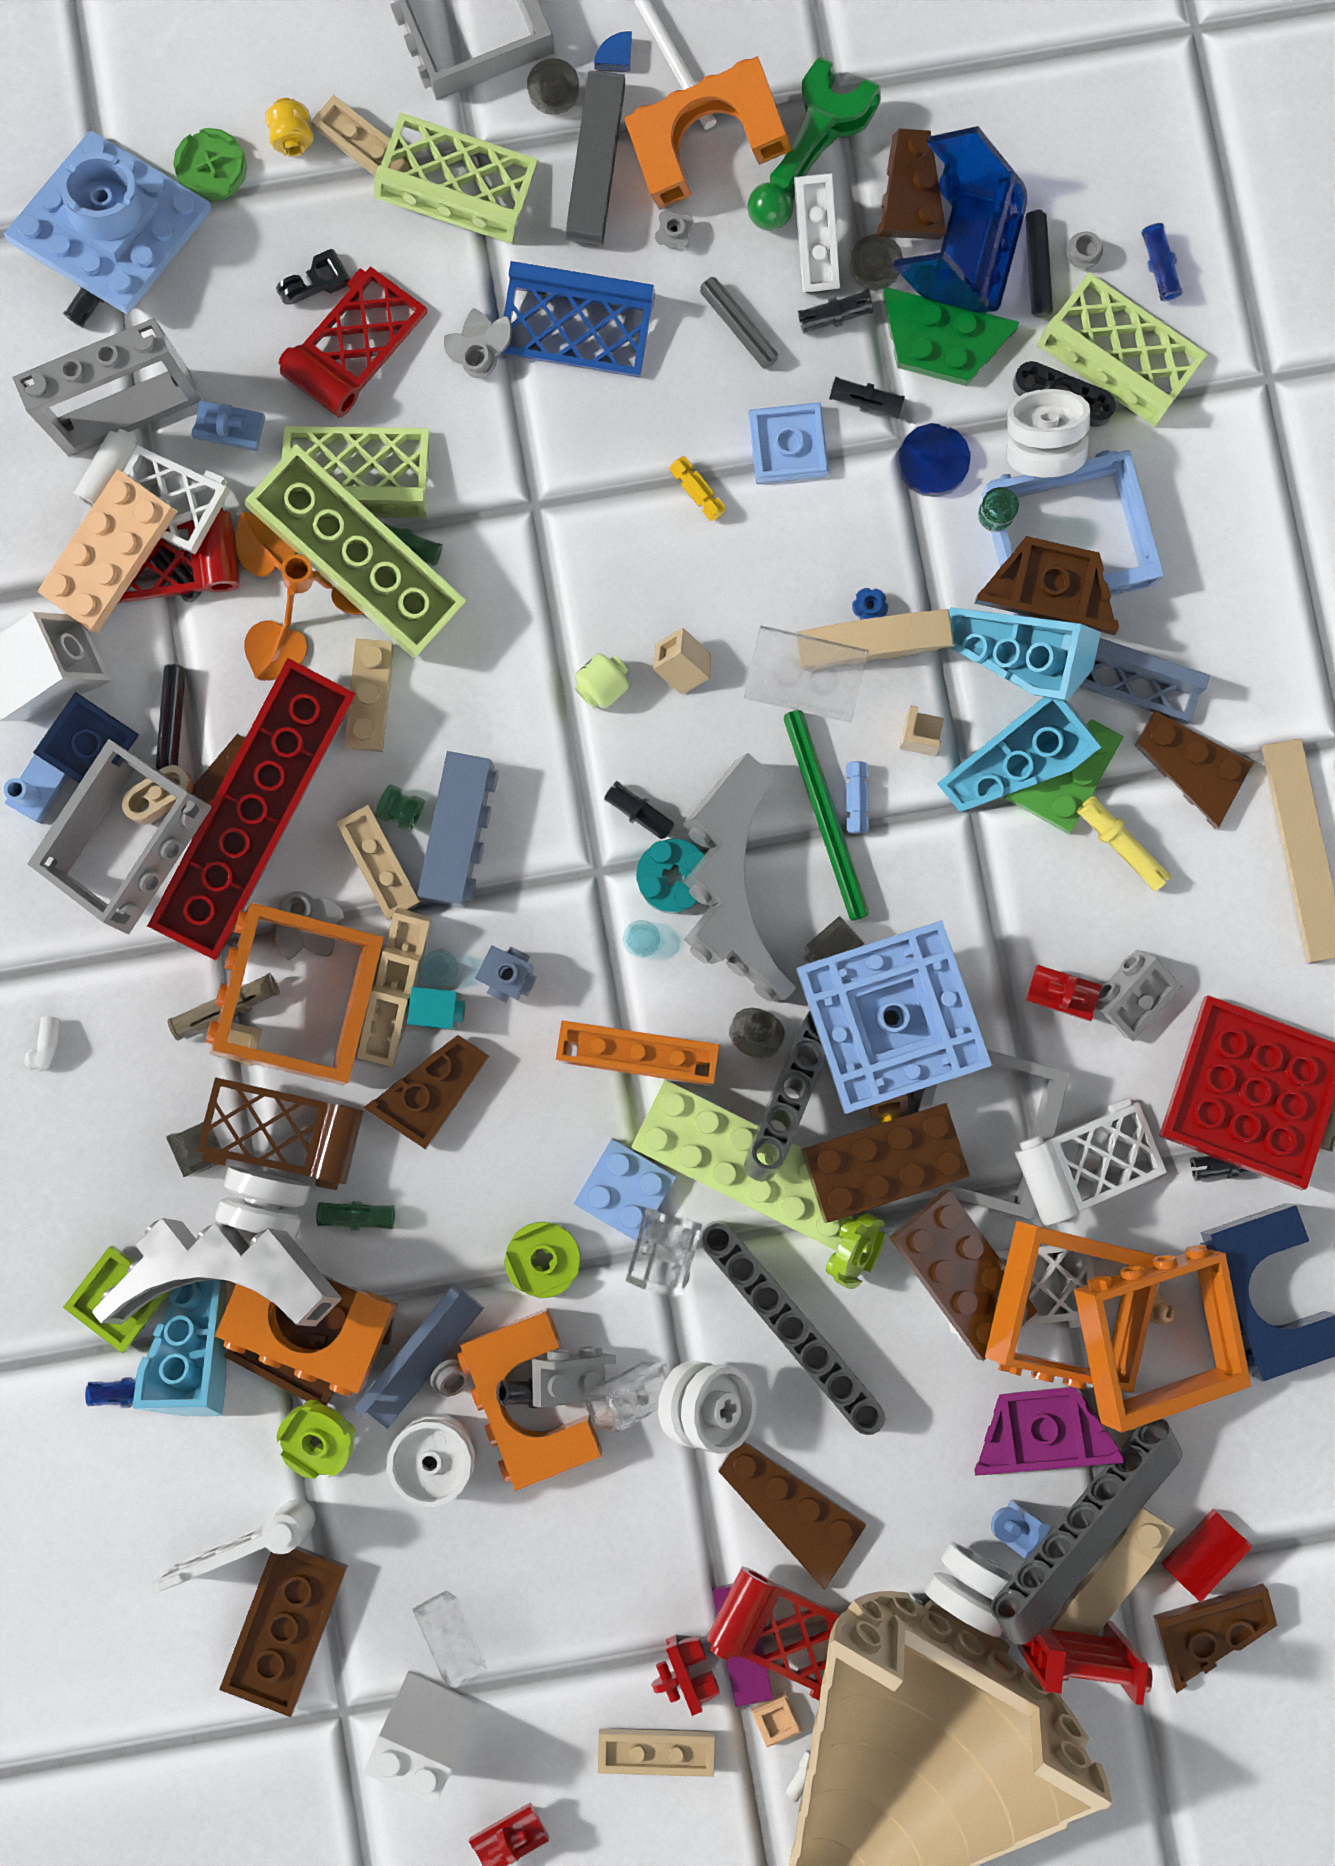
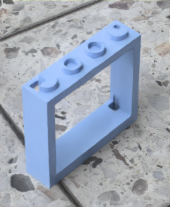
[981,450,1164,617]

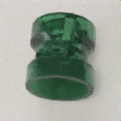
[375,784,425,833]

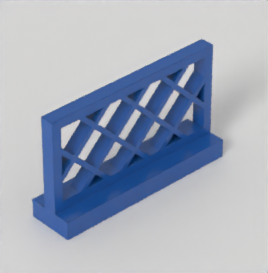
[501,261,656,377]

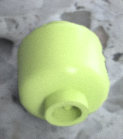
[574,654,629,709]

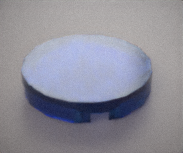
[897,423,971,497]

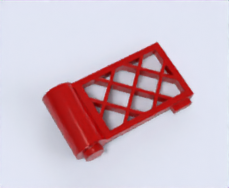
[278,266,428,418]
[117,507,240,604]
[706,1566,841,1701]

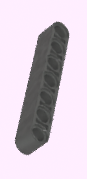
[701,1221,885,1435]
[991,1419,1183,1645]

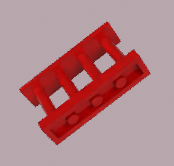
[1017,1621,1153,1706]

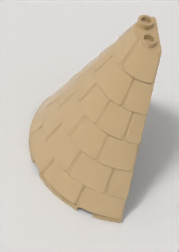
[789,1591,1112,1866]

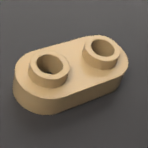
[122,765,194,825]

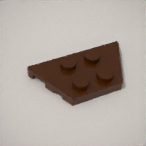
[974,536,1119,635]

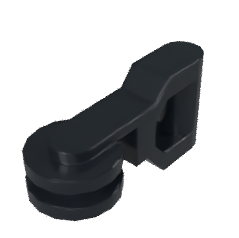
[276,249,351,305]

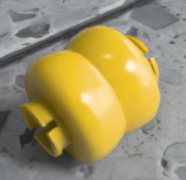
[265,97,313,157]

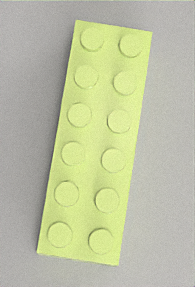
[245,444,467,659]
[631,1080,853,1251]

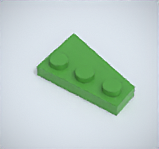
[1004,719,1124,834]

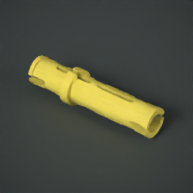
[1077,795,1171,891]

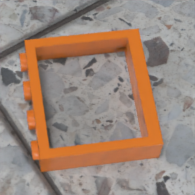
[205,902,384,1086]
[555,1020,719,1086]
[985,1221,1159,1393]
[1074,1245,1252,1433]

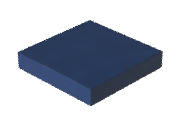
[33,692,140,783]

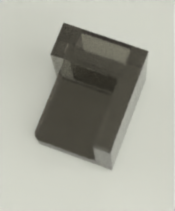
[166,1122,227,1178]

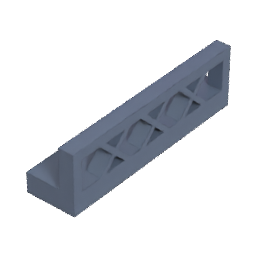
[1079,638,1211,724]
[353,1284,485,1429]

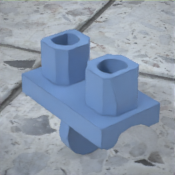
[191,400,265,451]
[991,1500,1050,1560]

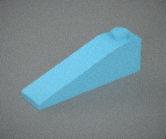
[950,607,1101,700]
[937,697,1102,812]
[132,1280,227,1416]

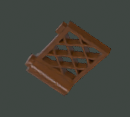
[196,1077,364,1190]

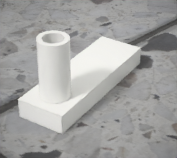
[794,173,840,293]

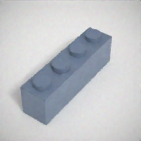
[417,751,498,908]

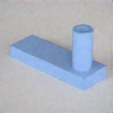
[4,754,69,823]

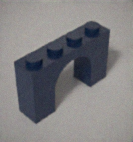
[1200,1203,1335,1382]

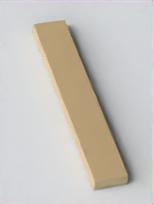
[1262,738,1335,963]

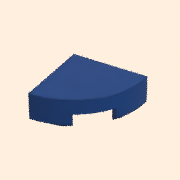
[594,31,632,71]

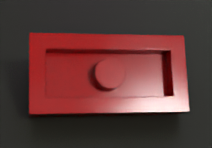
[1161,1509,1253,1602]

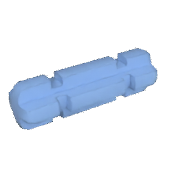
[846,761,869,834]

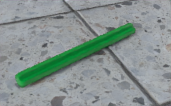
[783,710,869,921]

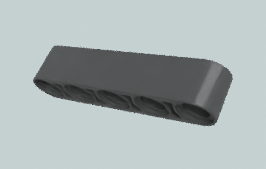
[566,70,626,245]
[744,1011,826,1182]

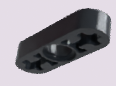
[1013,361,1116,427]

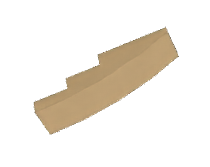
[797,609,954,670]
[357,908,433,1068]

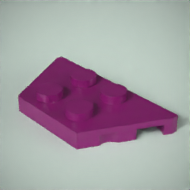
[974,1387,1125,1476]

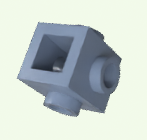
[475,945,537,1003]

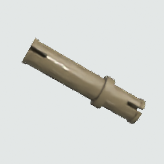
[167,972,280,1041]

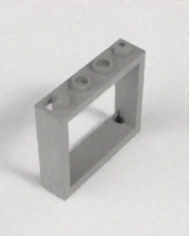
[390,0,555,100]
[12,318,202,457]
[27,739,212,935]
[907,1049,1070,1220]

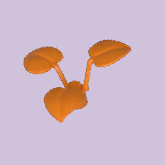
[235,511,364,681]

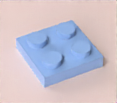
[573,1139,676,1242]

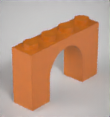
[624,56,792,210]
[215,1284,398,1396]
[457,1308,603,1491]

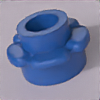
[852,588,888,620]

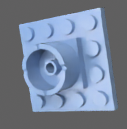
[4,130,212,315]
[796,920,992,1114]

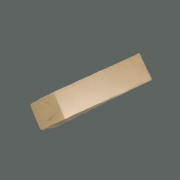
[1050,1507,1175,1635]

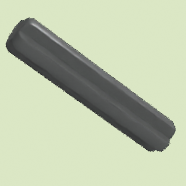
[700,277,778,369]

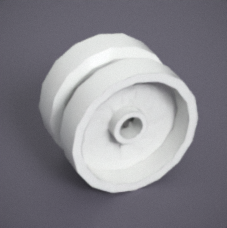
[1007,389,1090,478]
[214,1166,310,1239]
[658,1361,756,1454]
[386,1414,477,1508]
[924,1542,1013,1637]

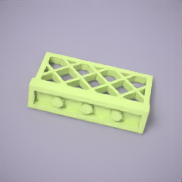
[374,112,538,244]
[1037,272,1207,427]
[282,426,430,518]

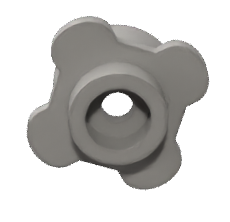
[655,210,694,249]

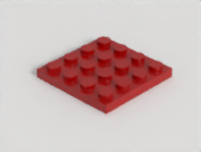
[1159,995,1335,1191]

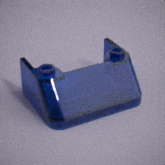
[893,126,1027,313]

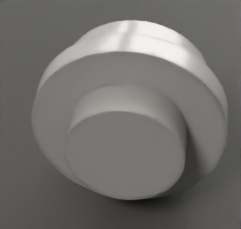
[1066,231,1103,269]
[430,1359,468,1396]

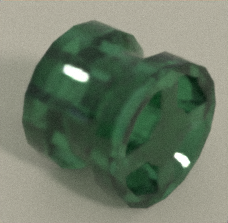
[978,487,1019,532]

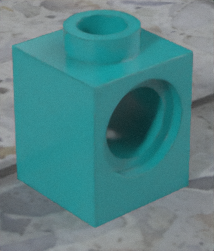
[407,987,465,1030]

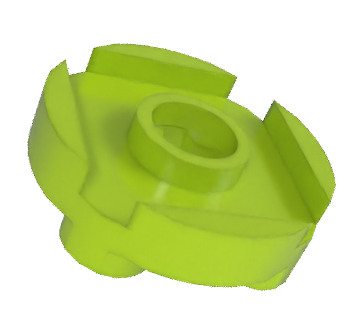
[826,1213,886,1289]
[504,1221,581,1298]
[276,1400,356,1479]

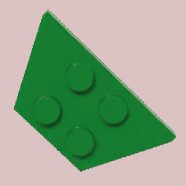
[882,287,1019,386]

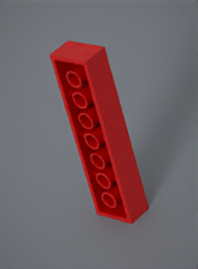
[147,658,356,961]

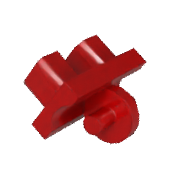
[1025,965,1103,1022]
[651,1635,720,1716]
[469,1802,550,1866]

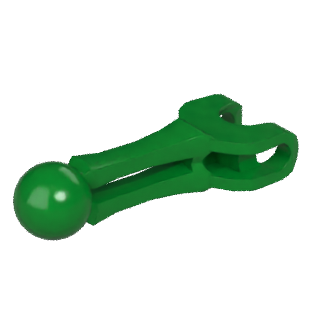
[747,57,881,231]

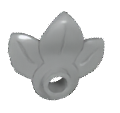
[444,308,512,378]
[275,891,345,960]

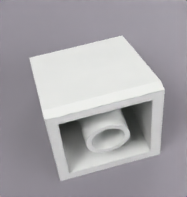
[0,611,111,721]
[363,1671,478,1807]

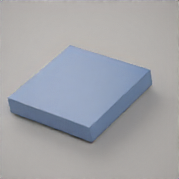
[748,402,829,484]

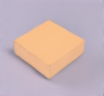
[751,1692,802,1748]

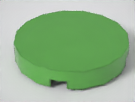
[173,128,247,202]

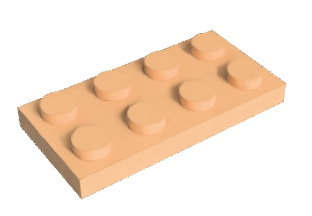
[37,469,178,634]

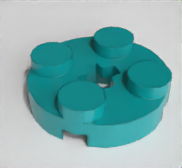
[636,839,705,914]

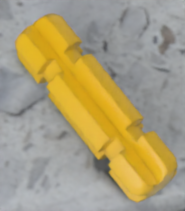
[669,456,726,522]

